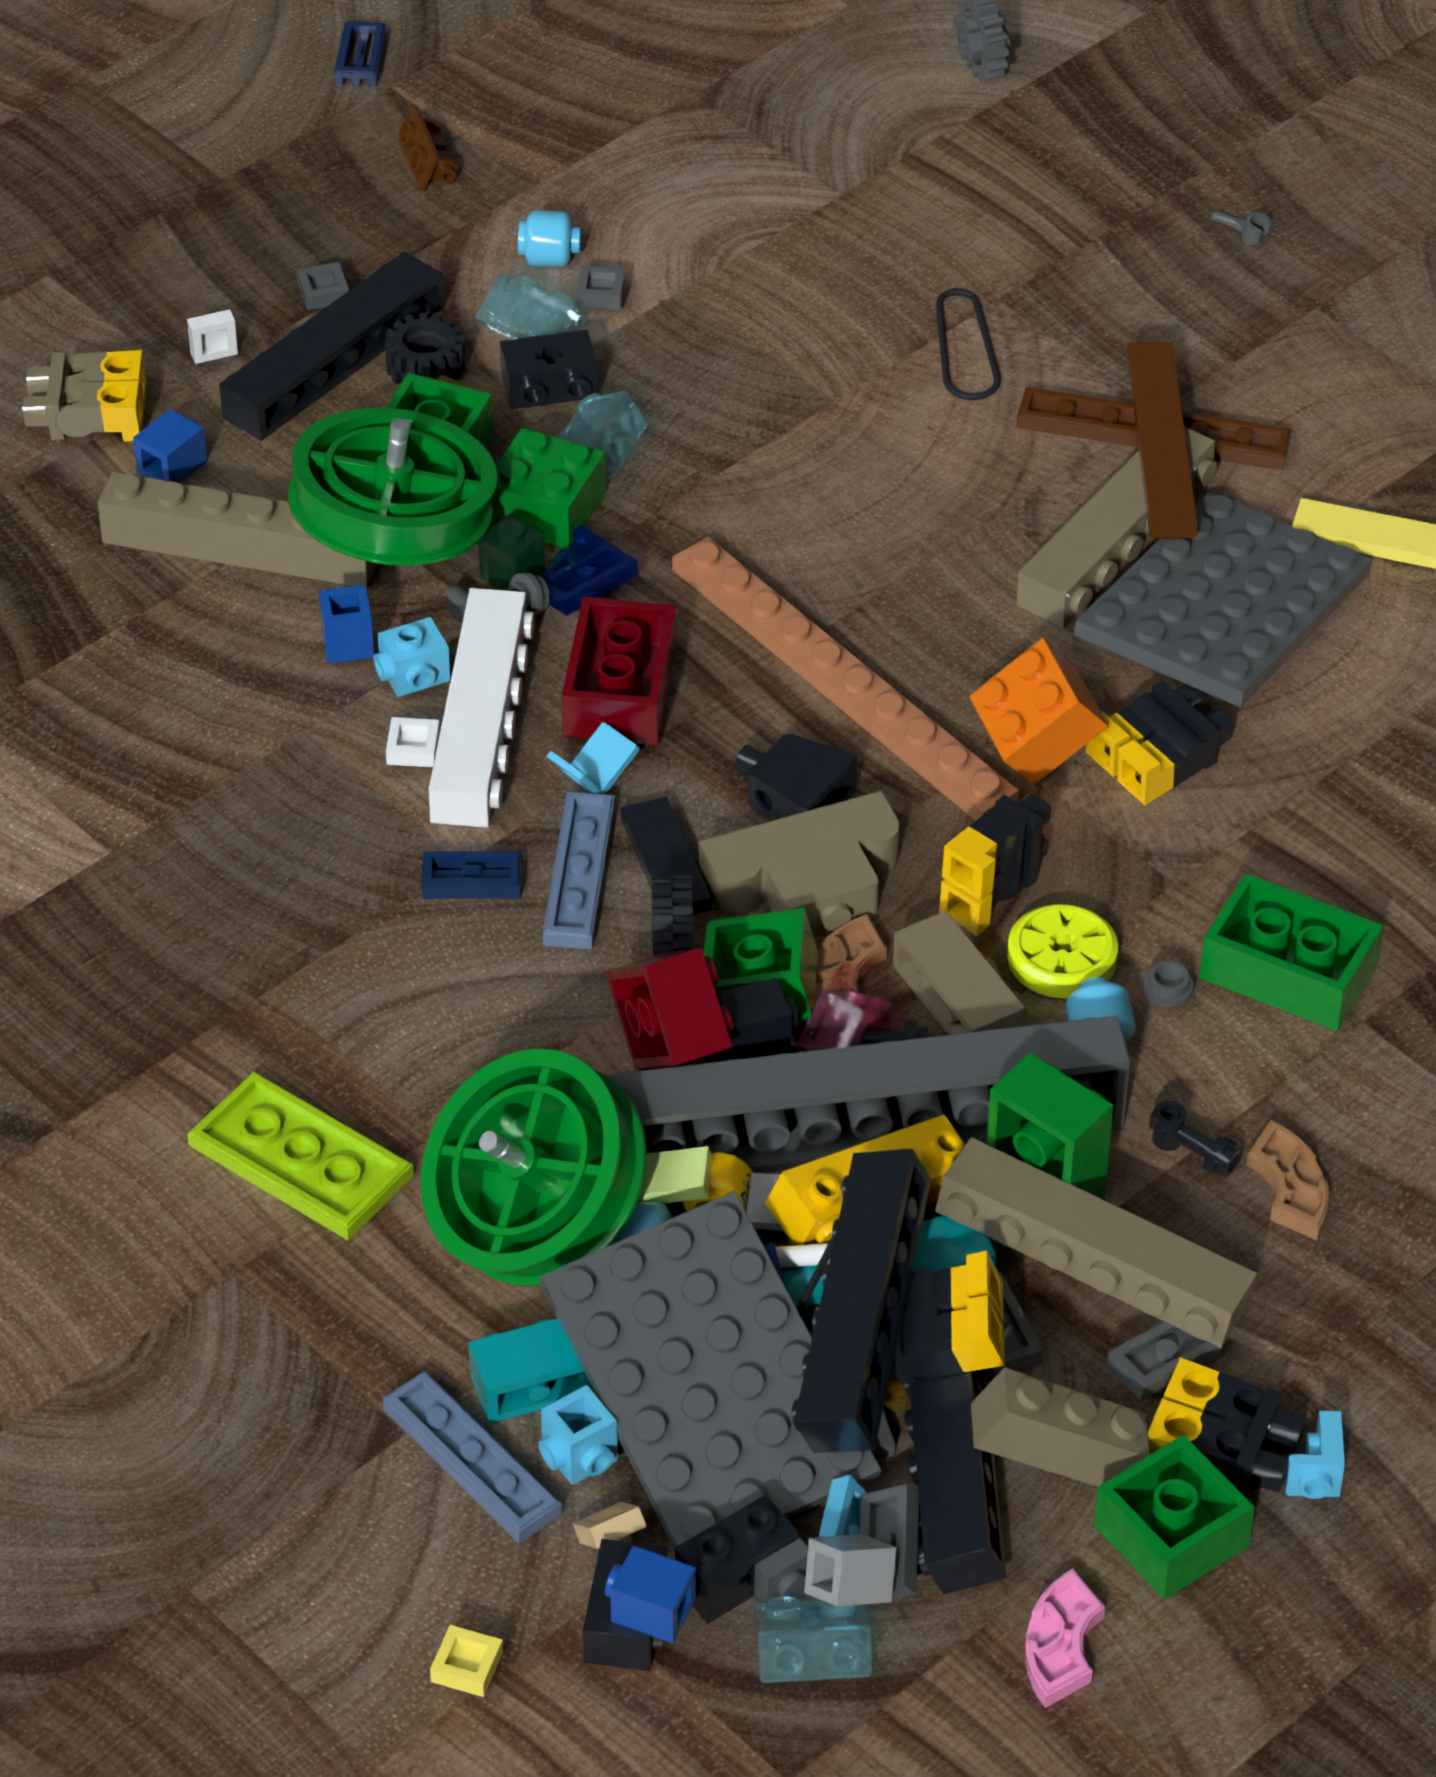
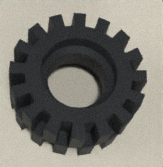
[385,313,466,384]
[651,875,693,956]

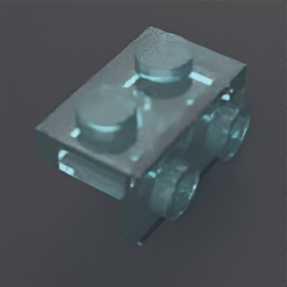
[475,273,585,339]
[558,390,647,481]
[753,1596,872,1683]

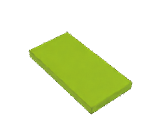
[187,1071,414,1241]

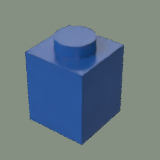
[133,409,207,483]
[318,585,374,664]
[605,1546,696,1643]

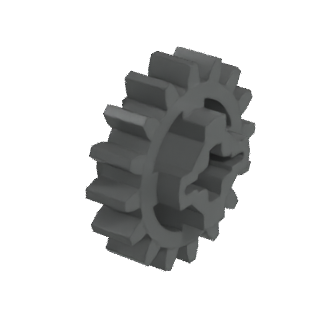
[954,0,1011,82]

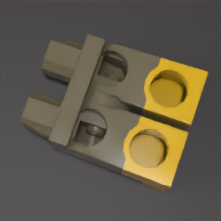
[22,350,147,442]

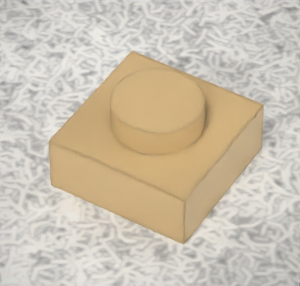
[572,1502,647,1549]

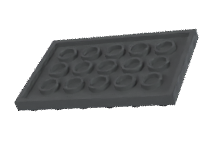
[1074,492,1372,708]
[540,1191,881,1550]

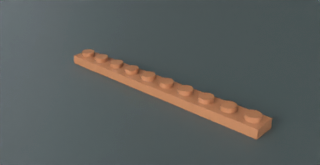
[672,537,1019,821]

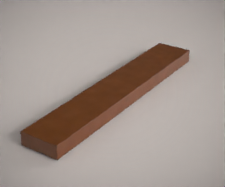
[1127,342,1198,538]
[1016,387,1292,470]

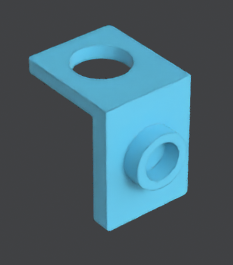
[546,722,640,795]

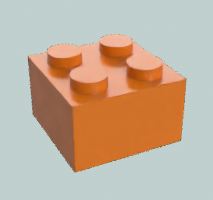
[969,638,1109,785]

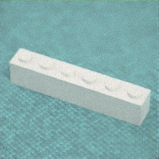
[429,588,534,827]

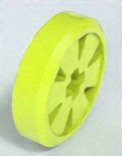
[1007,904,1118,998]

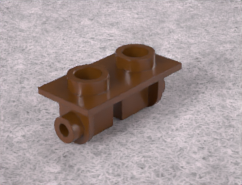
[399,105,458,191]

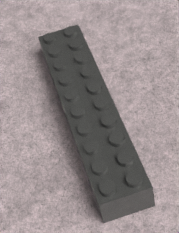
[605,1015,1130,1173]

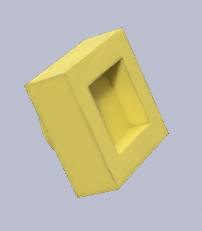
[430,1625,503,1697]

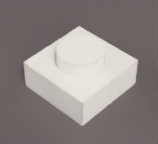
[187,309,238,364]
[386,717,440,767]

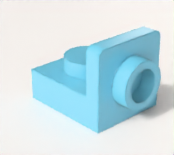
[1285,1411,1345,1499]

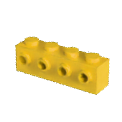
[765,1114,966,1246]

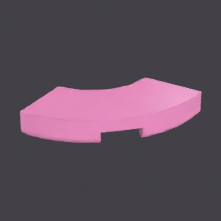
[1025,1568,1105,1708]

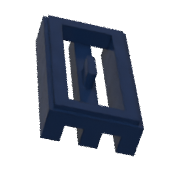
[334,21,387,87]
[421,851,522,899]

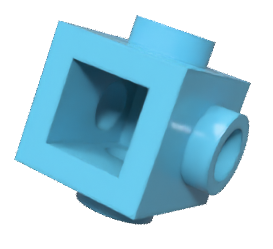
[373,617,450,697]
[538,1385,618,1485]

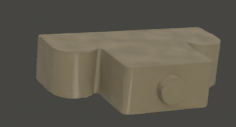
[699,791,899,936]

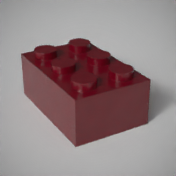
[561,597,677,746]
[605,947,733,1068]

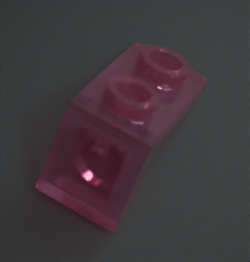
[797,987,904,1051]

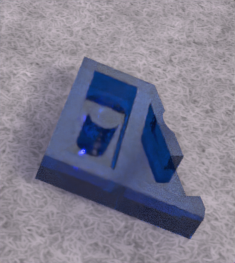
[540,525,639,616]

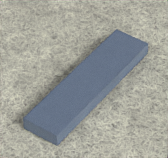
[543,792,615,949]
[382,1371,562,1544]

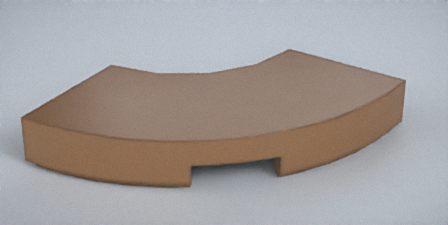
[813,914,887,1022]
[1246,1120,1329,1241]

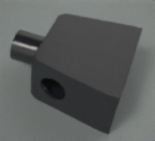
[735,734,857,821]

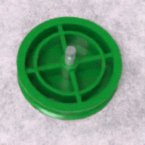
[288,408,497,566]
[421,1049,647,1287]

